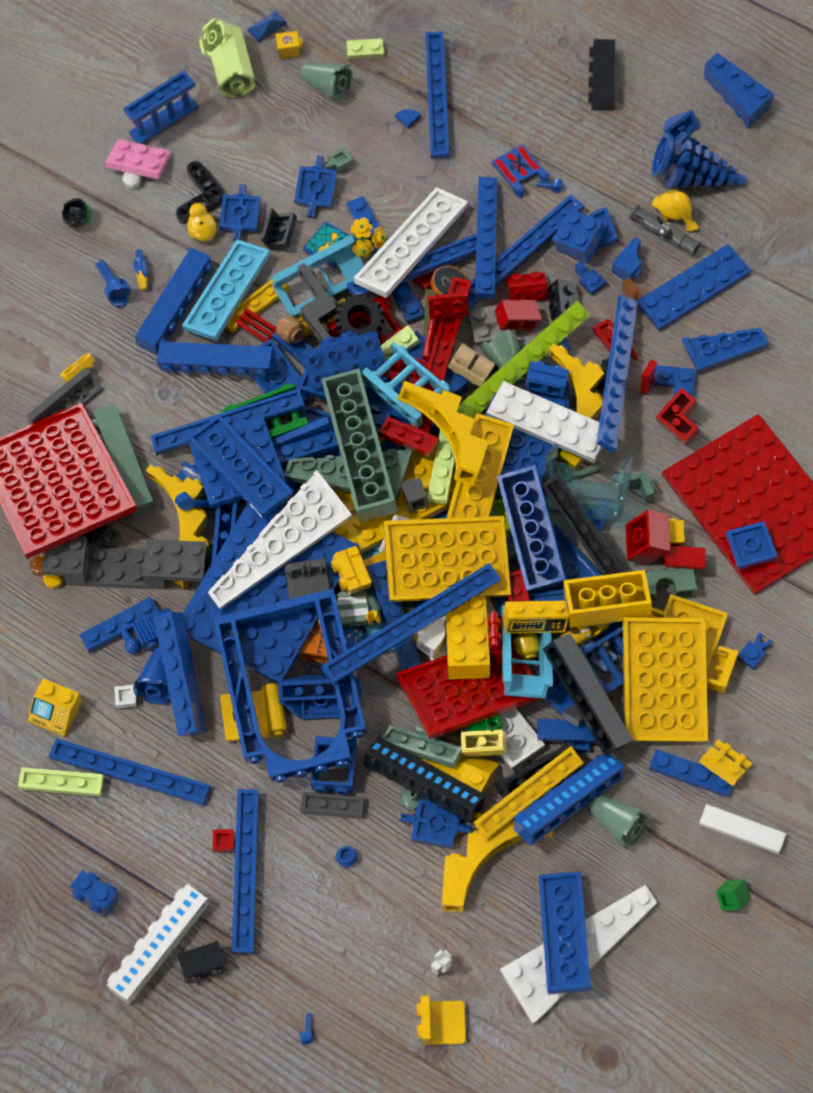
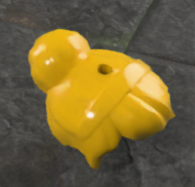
[187,203,217,242]

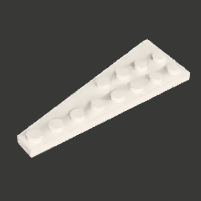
[500,885,657,1025]

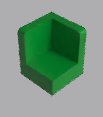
[716,879,750,911]

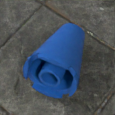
[133,647,171,704]

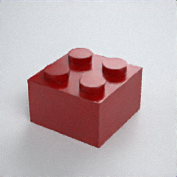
[625,509,671,565]

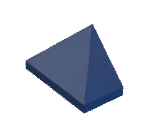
[247,10,287,43]
[663,110,700,143]

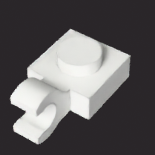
[431,950,452,976]

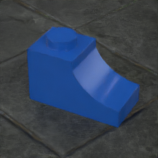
[612,237,643,284]

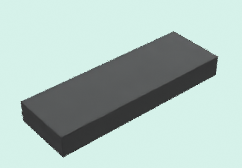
[300,792,365,819]

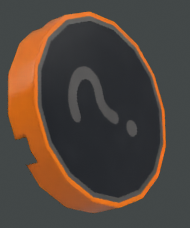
[431,265,467,295]

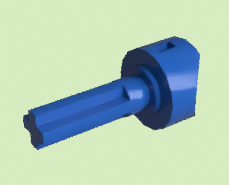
[95,260,132,307]

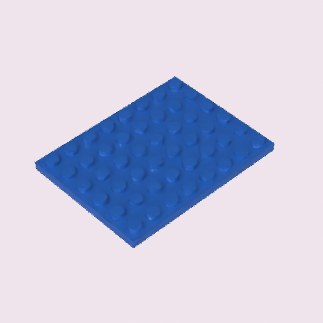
[183,503,359,683]

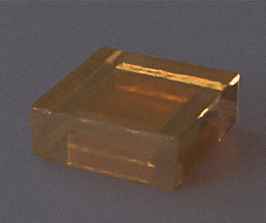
[622,278,639,302]

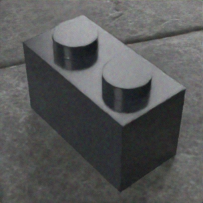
[177,941,227,984]

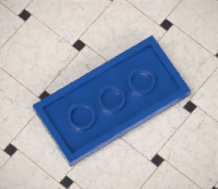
[250,339,314,417]

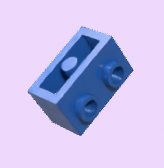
[70,870,119,917]

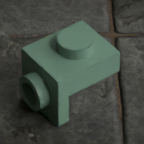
[627,472,656,504]

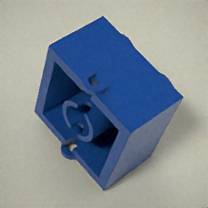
[552,209,607,263]

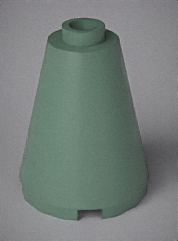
[300,63,353,101]
[480,329,526,385]
[590,796,650,849]

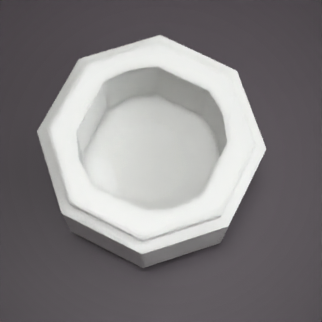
[122,172,142,190]

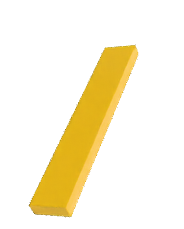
[473,746,583,840]

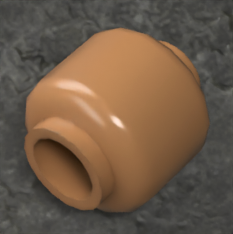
[276,315,305,344]

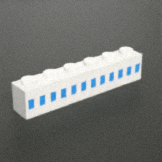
[107,884,209,1005]

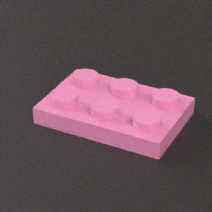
[105,139,170,179]

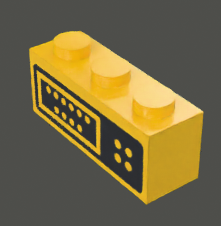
[502,601,569,633]

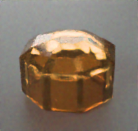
[29,555,44,576]

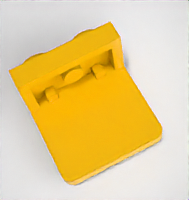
[417,996,465,1045]

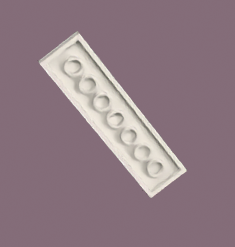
[354,187,468,298]

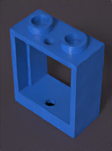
[311,736,358,795]

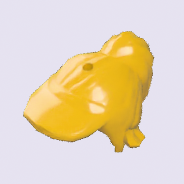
[651,189,699,232]

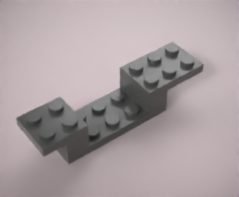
[42,536,207,590]

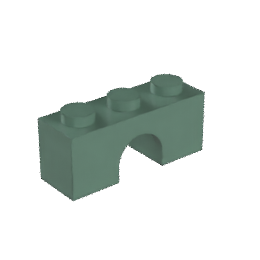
[645,568,697,602]

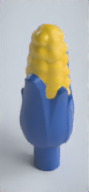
[133,249,148,290]

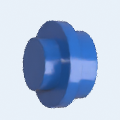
[336,846,357,867]

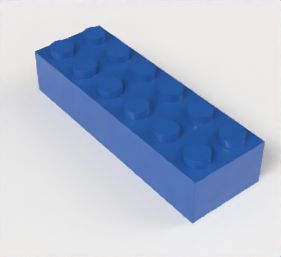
[497,465,568,593]

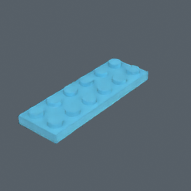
[182,240,271,341]

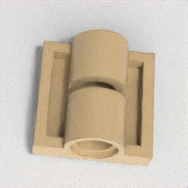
[448,343,495,387]

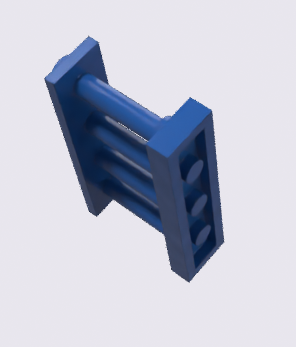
[123,70,199,144]
[579,626,624,694]

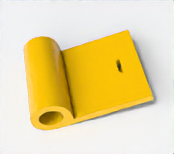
[220,683,287,742]

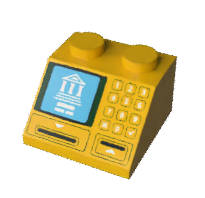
[28,678,83,737]

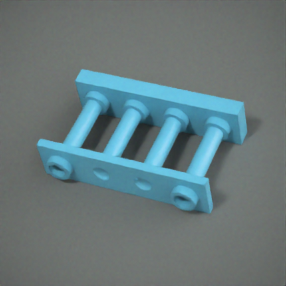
[361,342,450,428]

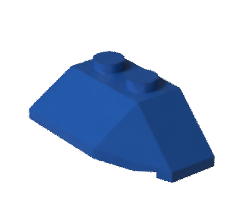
[278,675,361,719]

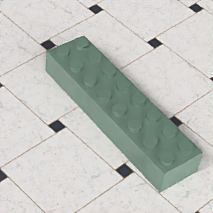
[321,369,398,523]

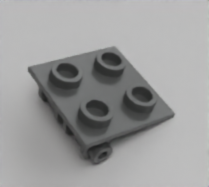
[285,558,329,599]

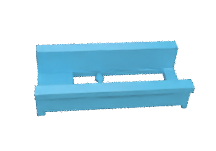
[271,235,364,316]
[501,605,553,698]

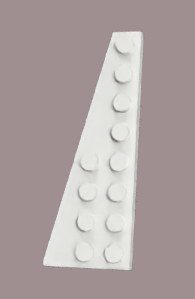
[208,471,352,610]

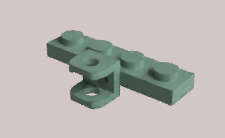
[382,723,463,768]

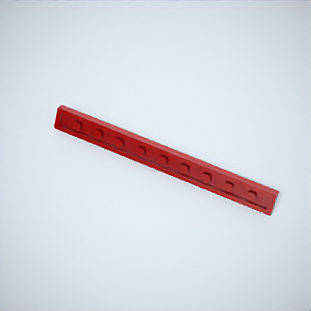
[410,277,472,433]

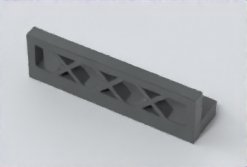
[27,367,103,424]

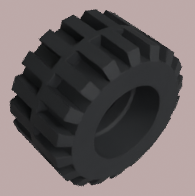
[336,294,384,337]

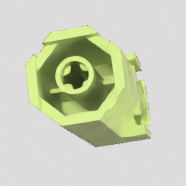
[199,19,256,98]

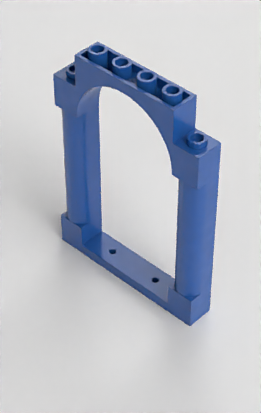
[213,588,367,783]

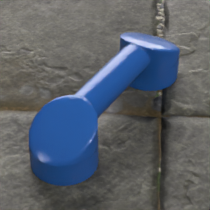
[175,492,213,511]

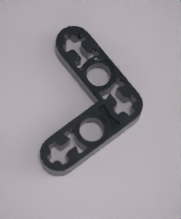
[176,161,224,224]

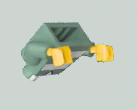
[318,590,381,629]

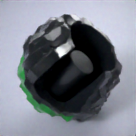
[62,198,92,228]

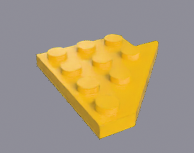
[649,594,728,673]

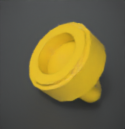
[43,575,64,589]

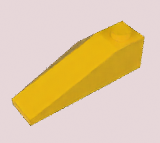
[416,754,499,794]

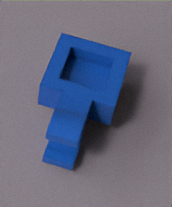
[574,261,606,296]

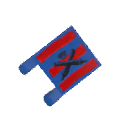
[491,144,549,198]

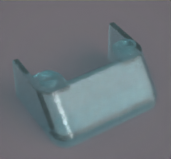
[545,444,632,522]

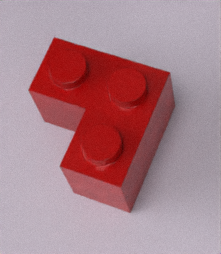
[655,388,699,447]

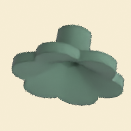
[400,788,425,811]

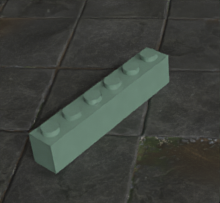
[92,404,155,517]

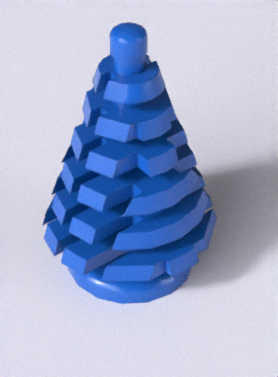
[651,131,746,189]

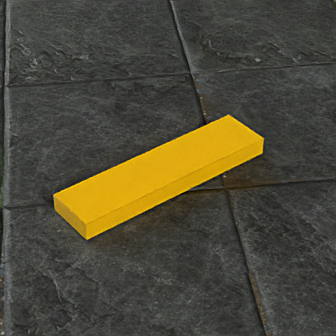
[225,279,290,334]

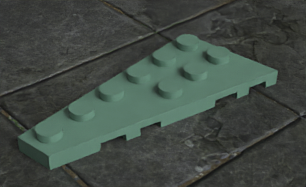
[284,448,414,501]

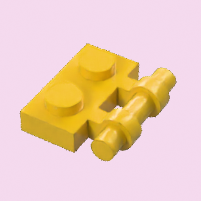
[699,739,753,786]

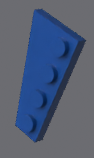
[682,328,769,373]

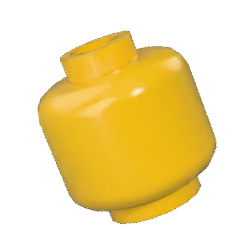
[513,633,540,660]

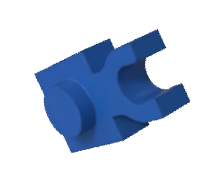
[737,632,772,670]

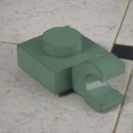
[323,148,354,172]

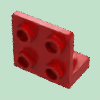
[427,292,468,320]

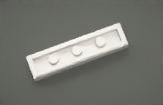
[699,804,786,855]

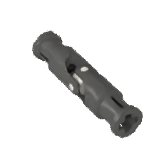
[629,204,701,257]

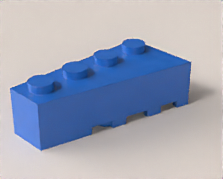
[704,52,774,129]

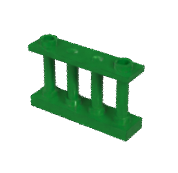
[221,383,309,439]

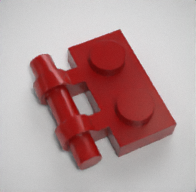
[488,611,502,665]

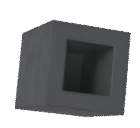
[401,477,429,513]

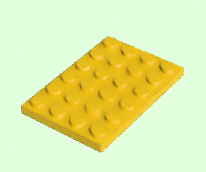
[383,516,511,602]
[623,617,708,742]

